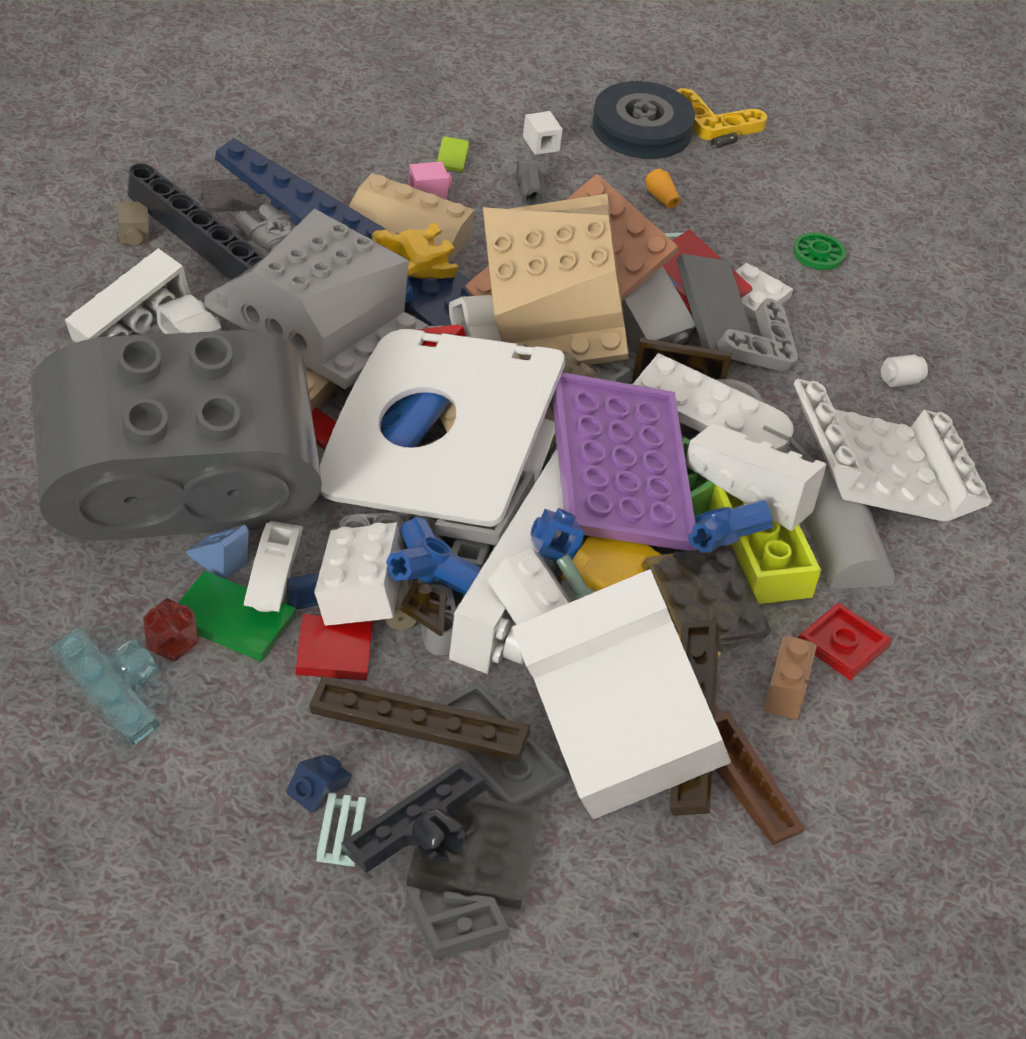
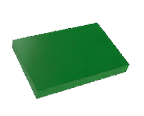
[168,570,296,662]

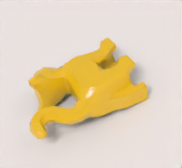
[371,223,458,279]

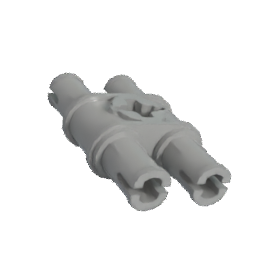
[234,202,297,252]

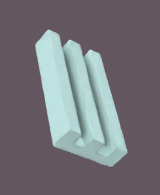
[316,793,366,867]

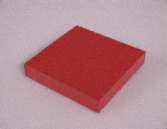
[798,602,892,681]
[295,614,373,681]

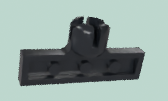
[341,760,487,873]

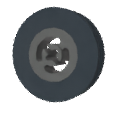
[592,81,695,159]

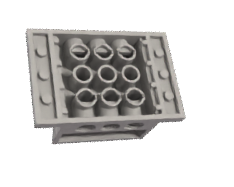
[204,209,428,389]

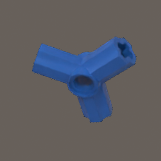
[688,499,773,553]
[386,517,482,595]

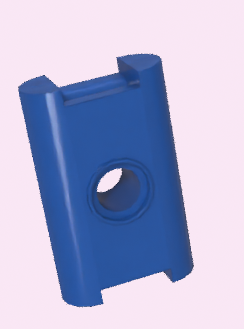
[380,392,450,448]

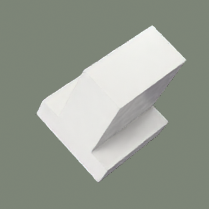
[511,569,731,819]

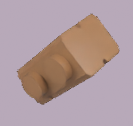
[763,635,817,719]

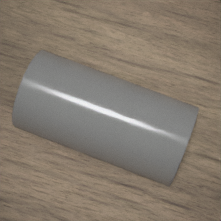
[805,469,895,589]

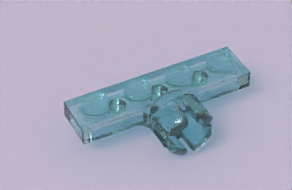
[49,626,160,747]

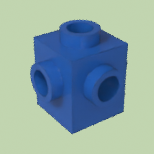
[530,508,585,561]

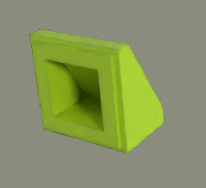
[437,136,469,173]

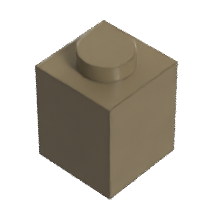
[117,201,149,245]

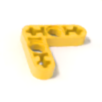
[676,88,768,140]

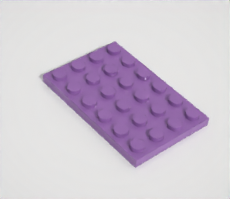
[552,372,695,552]

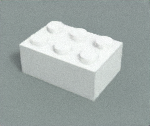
[315,522,405,626]

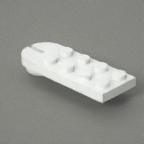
[632,353,793,453]

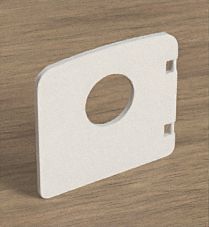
[319,329,565,527]

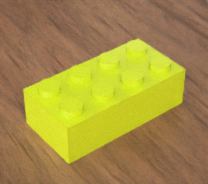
[709,484,821,605]

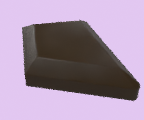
[400,582,446,636]

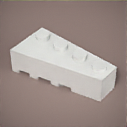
[65,248,191,342]
[686,423,827,531]

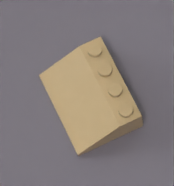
[349,173,474,263]

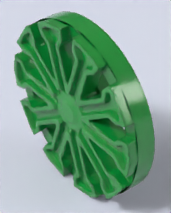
[793,232,846,270]

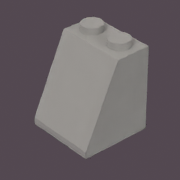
[622,266,696,354]

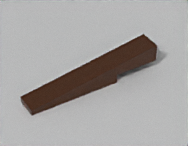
[715,704,805,845]

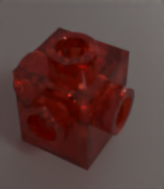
[143,598,198,662]

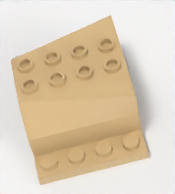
[483,194,629,367]

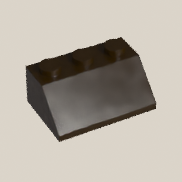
[631,338,732,384]

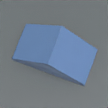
[186,524,248,579]

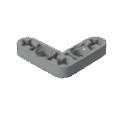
[717,298,798,372]

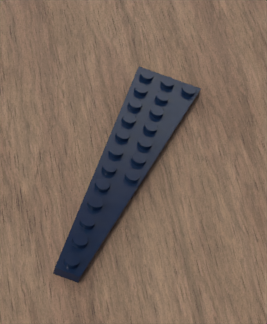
[215,138,471,326]

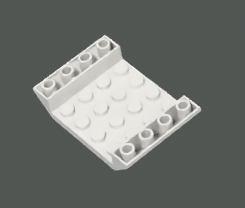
[794,379,992,521]

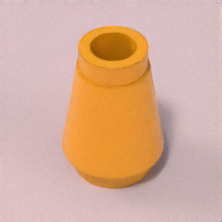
[645,168,681,209]

